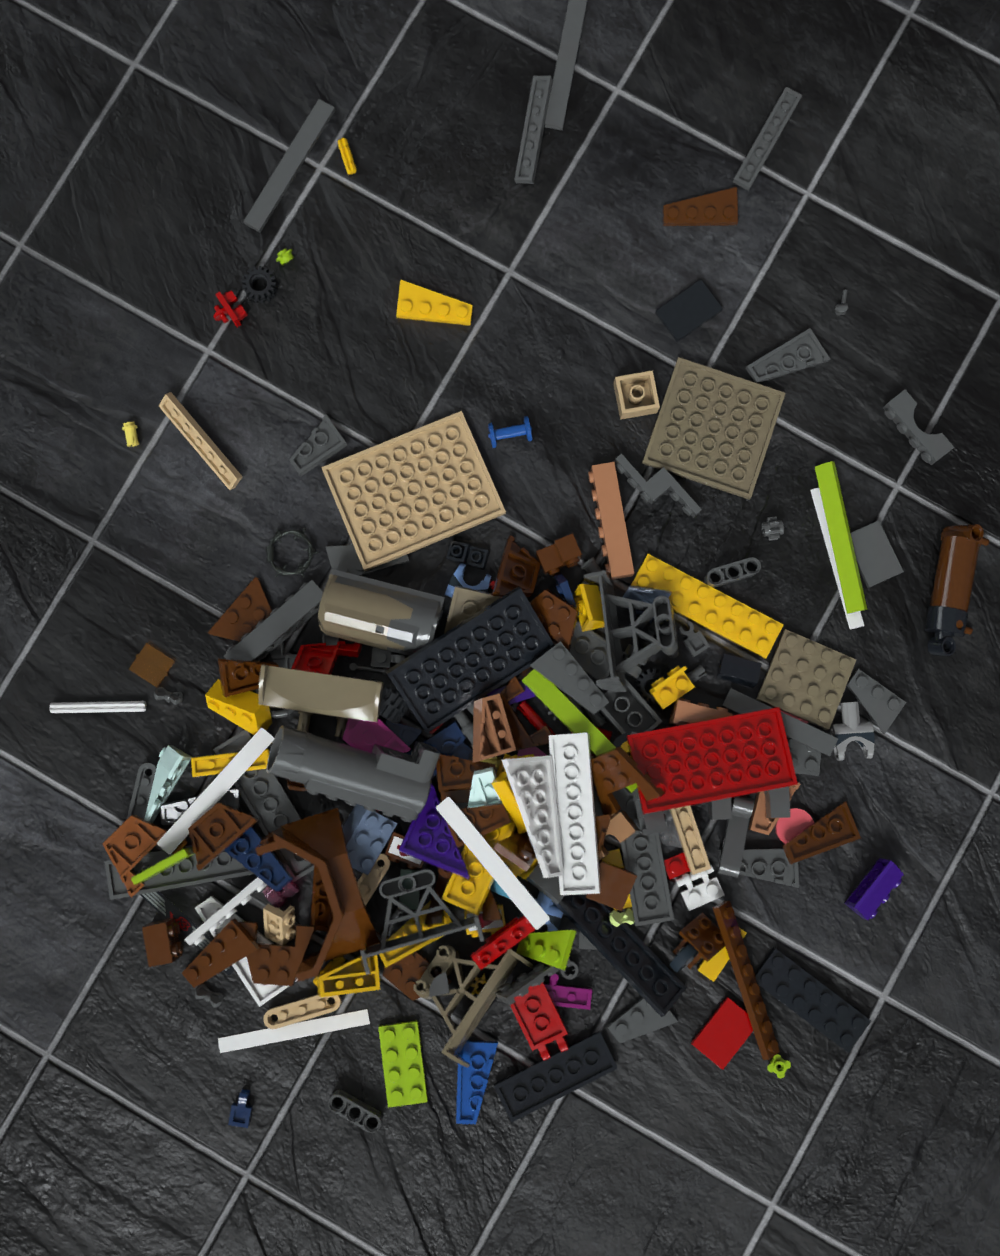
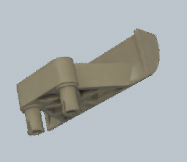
[258,664,384,738]
[413,945,534,1068]

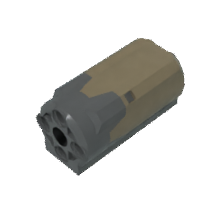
[318,569,445,656]

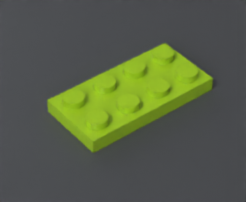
[378,1020,428,1108]

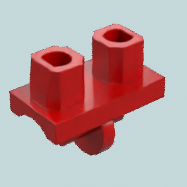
[213,290,247,327]

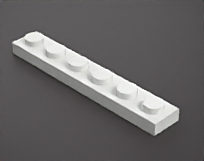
[184,877,267,946]

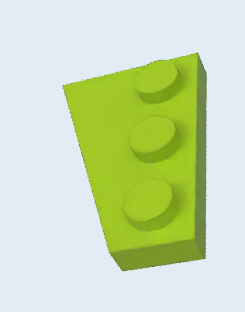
[516,930,576,970]

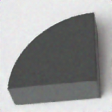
[429,972,450,997]

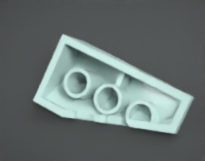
[145,745,192,823]

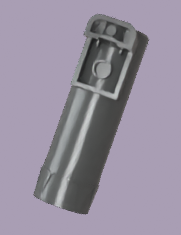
[267,725,441,823]

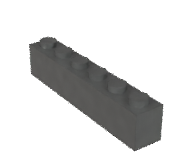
[224,580,323,662]

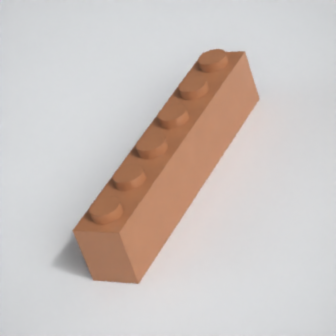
[588,462,634,580]

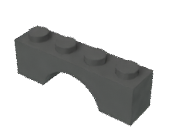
[883,390,954,465]

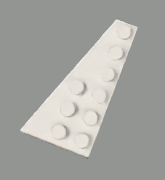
[502,755,564,878]
[195,896,297,1007]

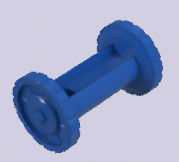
[488,416,532,448]

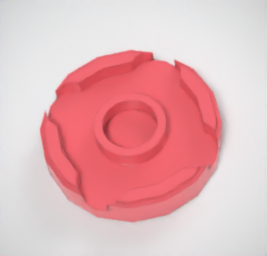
[775,808,814,844]

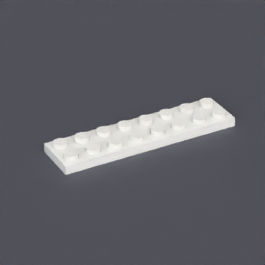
[549,733,601,895]

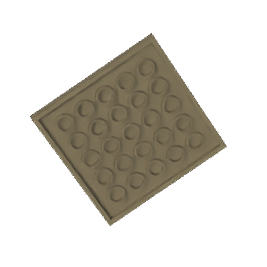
[642,357,786,500]

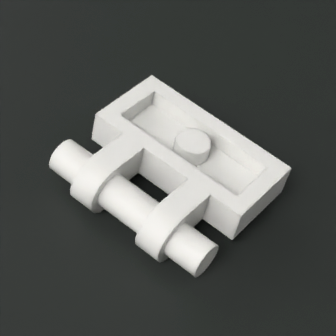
[675,864,724,911]

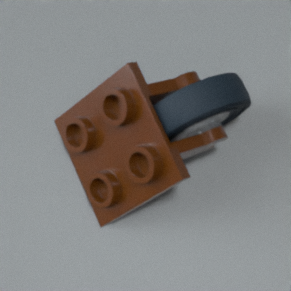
[670,912,725,972]

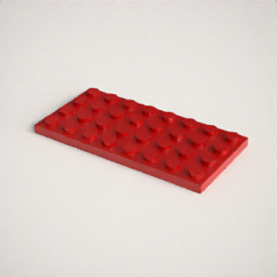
[626,707,798,814]

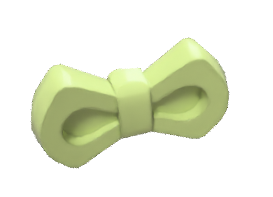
[609,908,635,927]

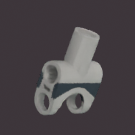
[831,702,875,761]

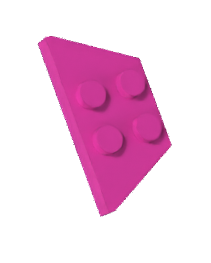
[342,719,410,753]

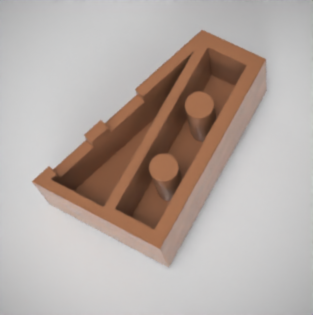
[473,693,516,763]
[669,698,733,726]

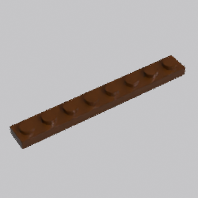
[713,900,780,1060]

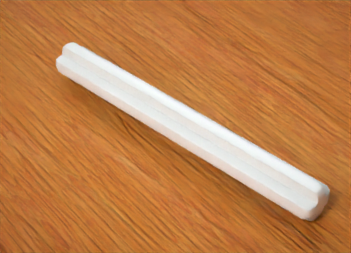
[50,701,146,713]

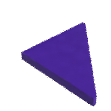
[399,783,470,879]

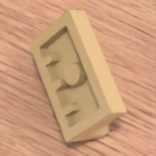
[263,904,296,945]

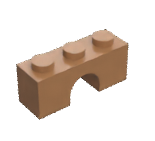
[598,811,639,861]

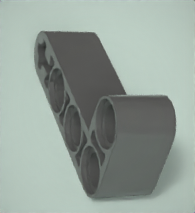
[718,796,755,878]

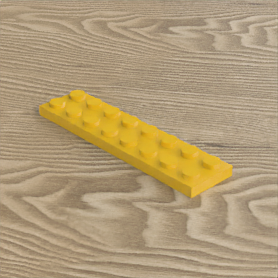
[631,554,783,659]
[441,754,516,915]

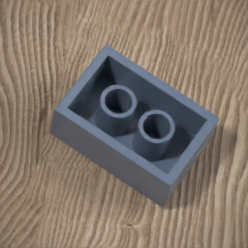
[343,804,397,875]

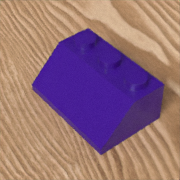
[844,858,904,921]

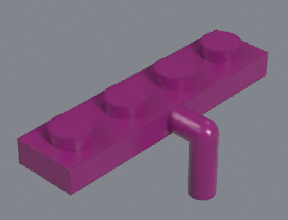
[513,973,592,1010]

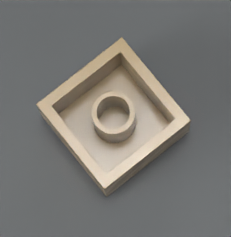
[613,371,660,420]

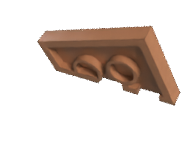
[748,783,801,835]

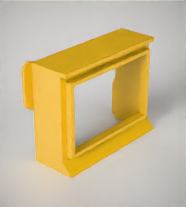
[491,754,535,834]

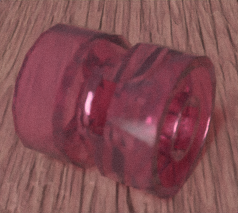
[262,880,300,909]

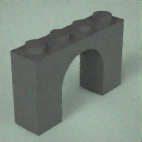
[708,787,791,820]

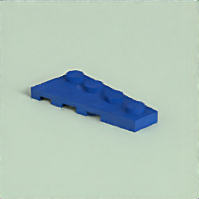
[456,1041,498,1124]

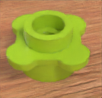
[276,248,294,265]
[767,1054,791,1078]

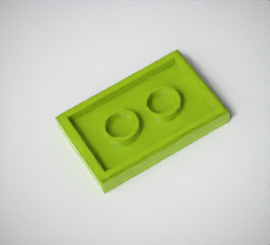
[131,847,195,885]

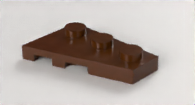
[218,659,279,697]
[436,754,497,792]
[446,804,512,848]

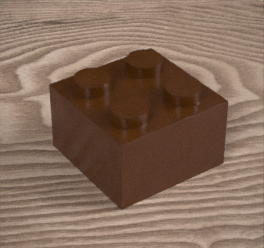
[142,917,183,967]

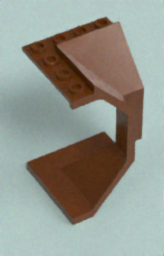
[256,808,382,982]

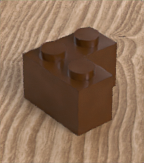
[536,533,582,576]

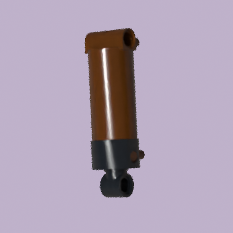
[924,524,989,656]

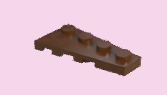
[663,187,738,226]

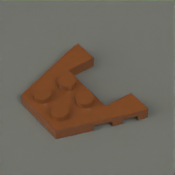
[102,814,188,898]

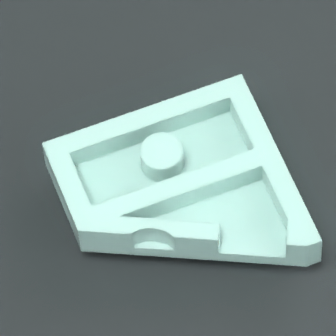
[467,767,503,808]

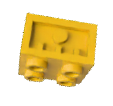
[649,665,695,710]

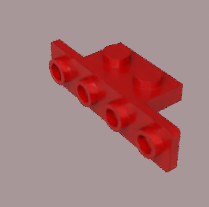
[471,916,536,969]

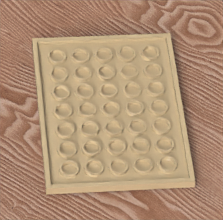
[321,411,506,572]

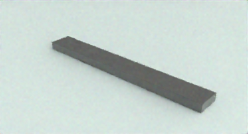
[544,0,588,130]
[243,99,335,233]

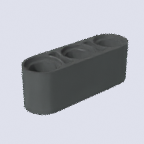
[704,557,761,588]
[328,1090,383,1133]

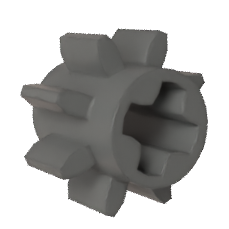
[762,516,784,541]

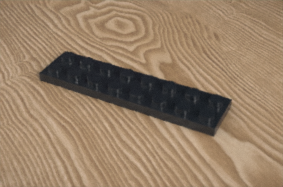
[551,894,686,1017]

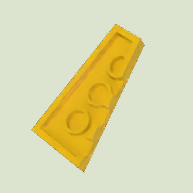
[396,280,473,326]
[379,901,452,968]

